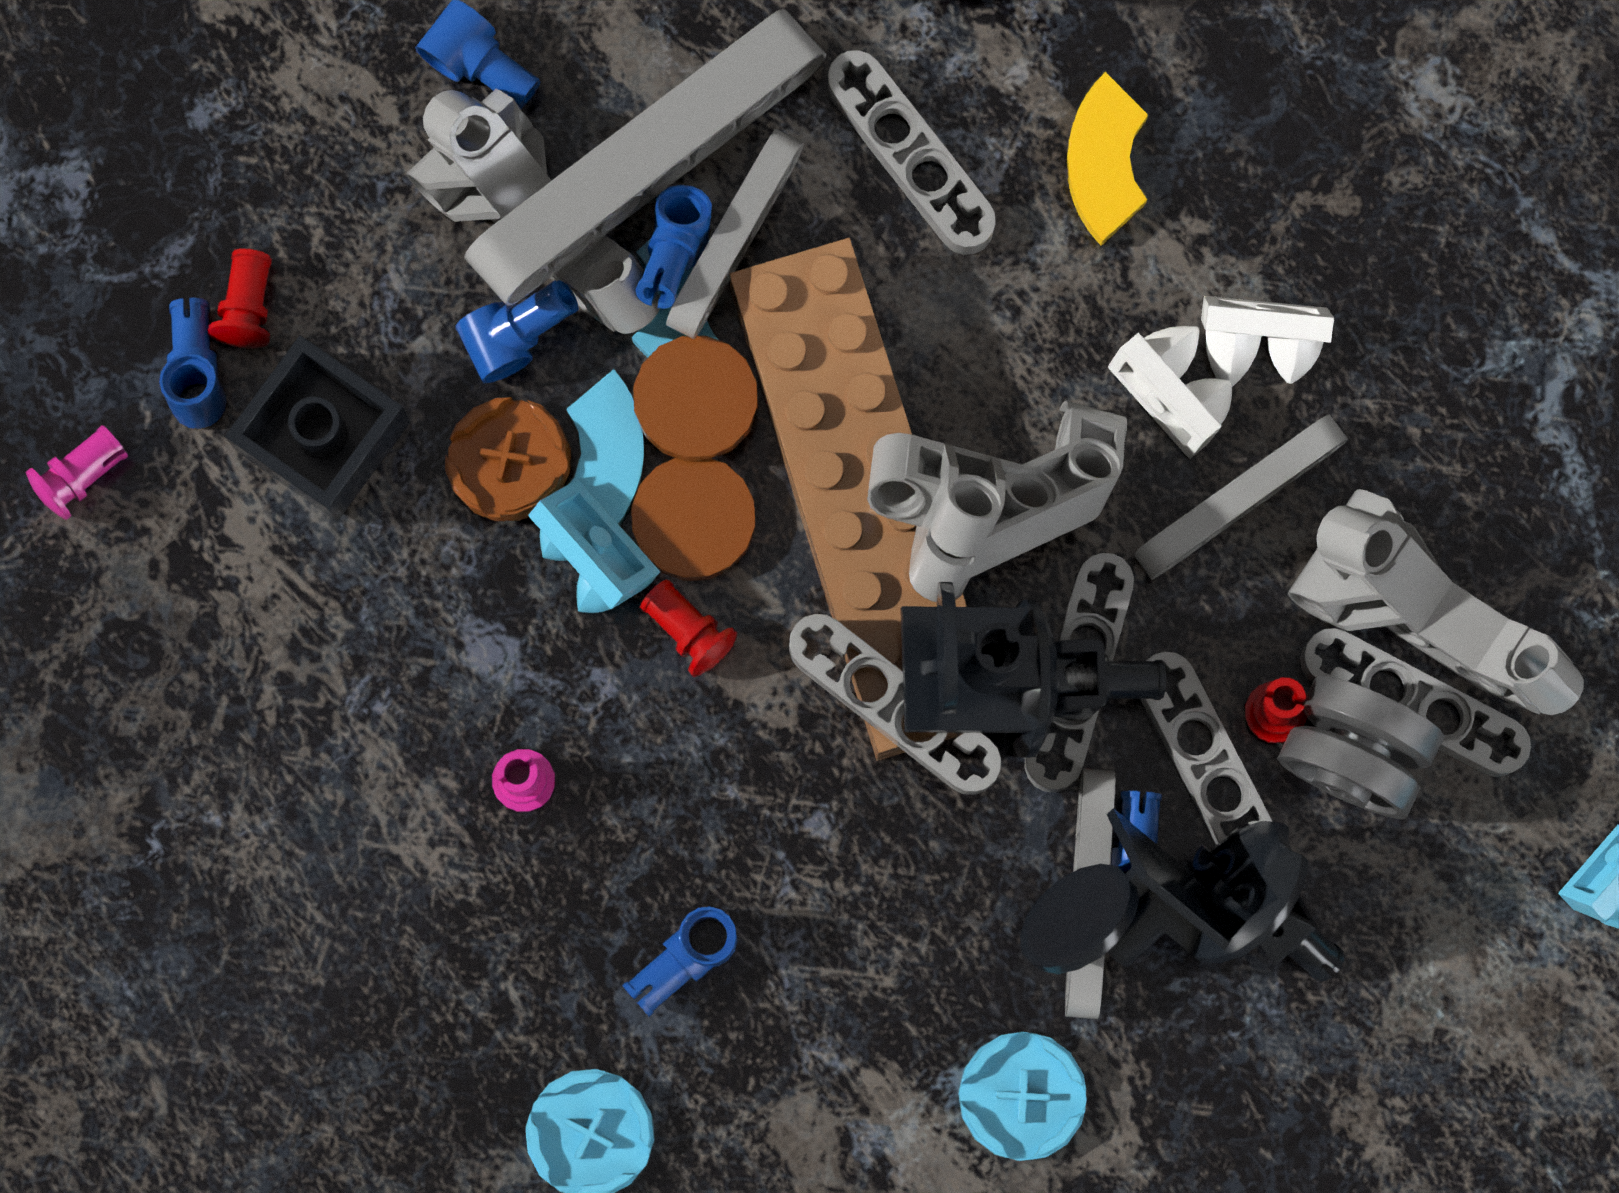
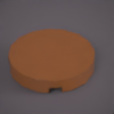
[633,336,758,461]
[445,397,571,521]
[631,458,756,581]

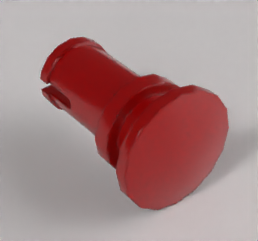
[208,249,272,349]
[640,579,738,677]
[1245,678,1307,743]

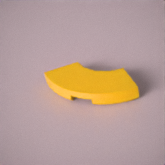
[1067,72,1148,246]

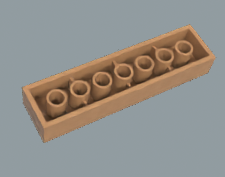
[729,237,967,761]

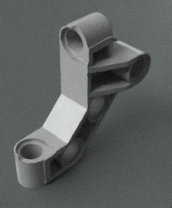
[406,89,660,334]
[867,400,1127,602]
[1288,489,1584,715]

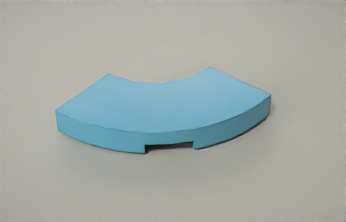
[566,369,644,525]

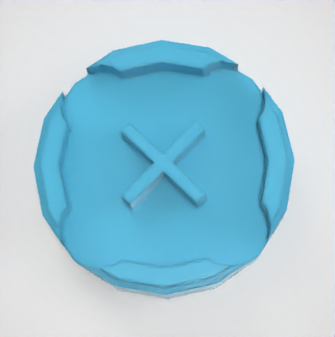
[958,1032,1087,1161]
[525,1069,655,1193]

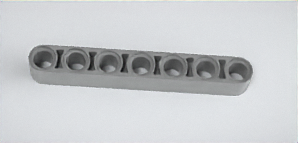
[464,9,826,306]

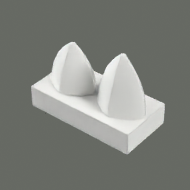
[1201,296,1334,387]
[1108,326,1232,459]

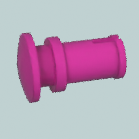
[26,425,128,520]
[492,749,555,812]

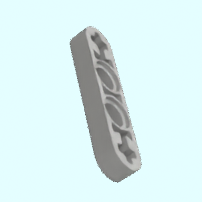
[828,50,996,255]
[666,129,804,339]
[1133,414,1348,580]
[1024,553,1134,793]
[789,614,1001,795]
[1300,628,1531,777]
[1141,652,1273,845]
[1065,768,1115,1019]

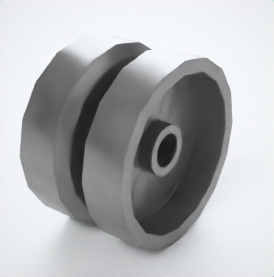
[1277,676,1445,820]

